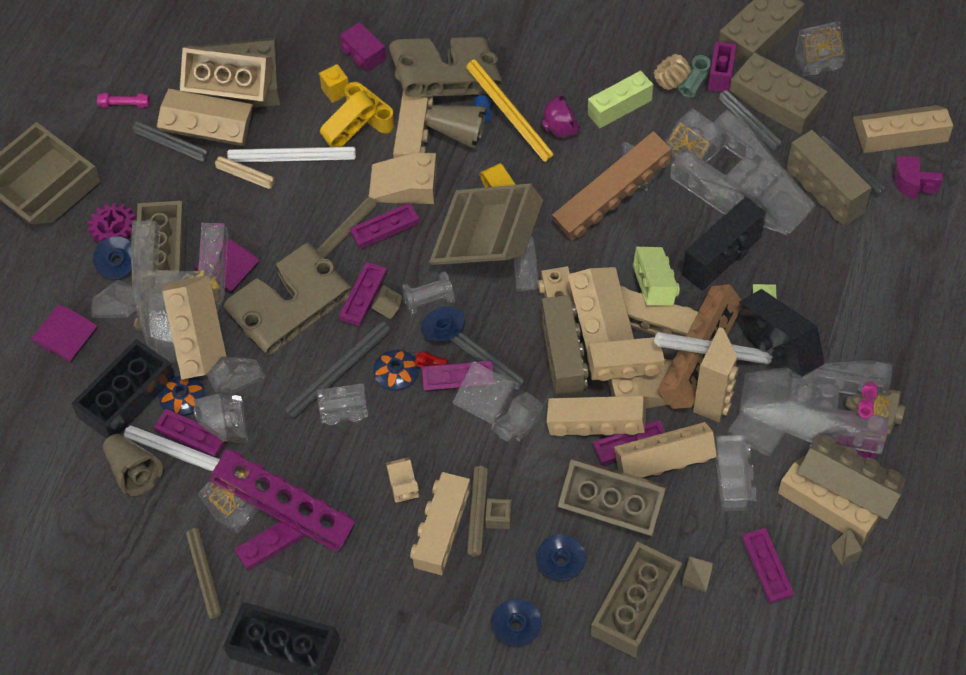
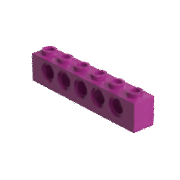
[209,449,355,553]

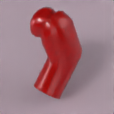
[415,351,449,367]

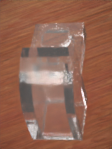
[491,392,544,443]

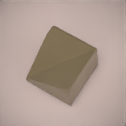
[372,285,402,319]
[485,498,511,529]
[831,530,862,567]
[682,556,713,592]

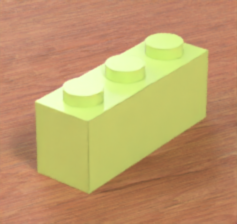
[587,71,653,129]
[632,247,680,306]

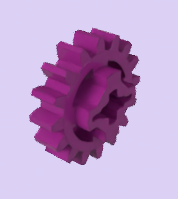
[88,202,137,243]

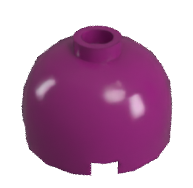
[542,94,581,138]

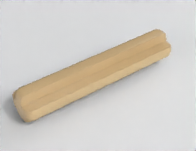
[215,156,275,189]

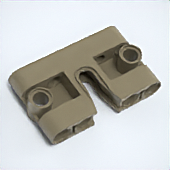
[389,37,504,97]
[223,243,353,355]

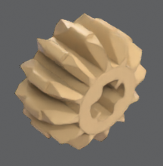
[654,54,691,90]

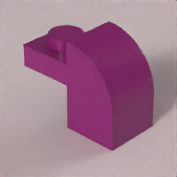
[894,156,943,199]

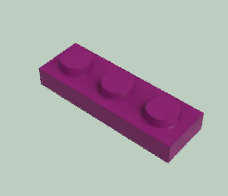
[350,203,420,249]
[339,262,387,327]
[422,360,494,390]
[154,409,228,458]
[593,420,666,466]
[234,521,306,571]
[742,528,794,605]

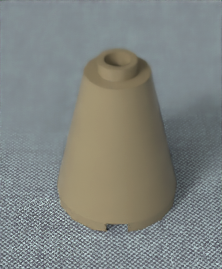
[425,105,487,149]
[103,434,163,496]

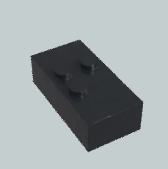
[682,196,766,291]
[739,289,825,377]
[71,339,175,438]
[223,602,341,675]

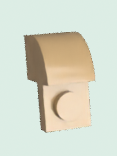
[386,457,419,503]

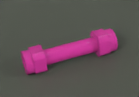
[97,93,150,108]
[858,382,878,418]

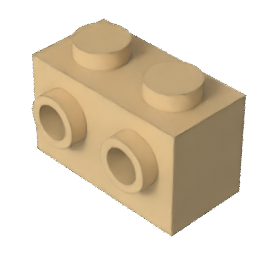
[538,266,577,310]

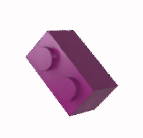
[340,22,386,72]
[708,41,737,92]

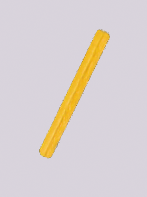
[466,59,554,162]

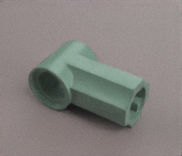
[678,55,711,99]

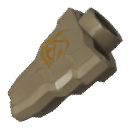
[845,390,905,436]

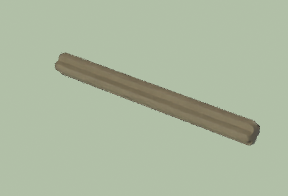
[285,197,377,290]

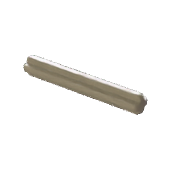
[467,466,488,557]
[186,528,222,619]

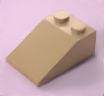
[369,153,437,204]
[608,359,673,408]

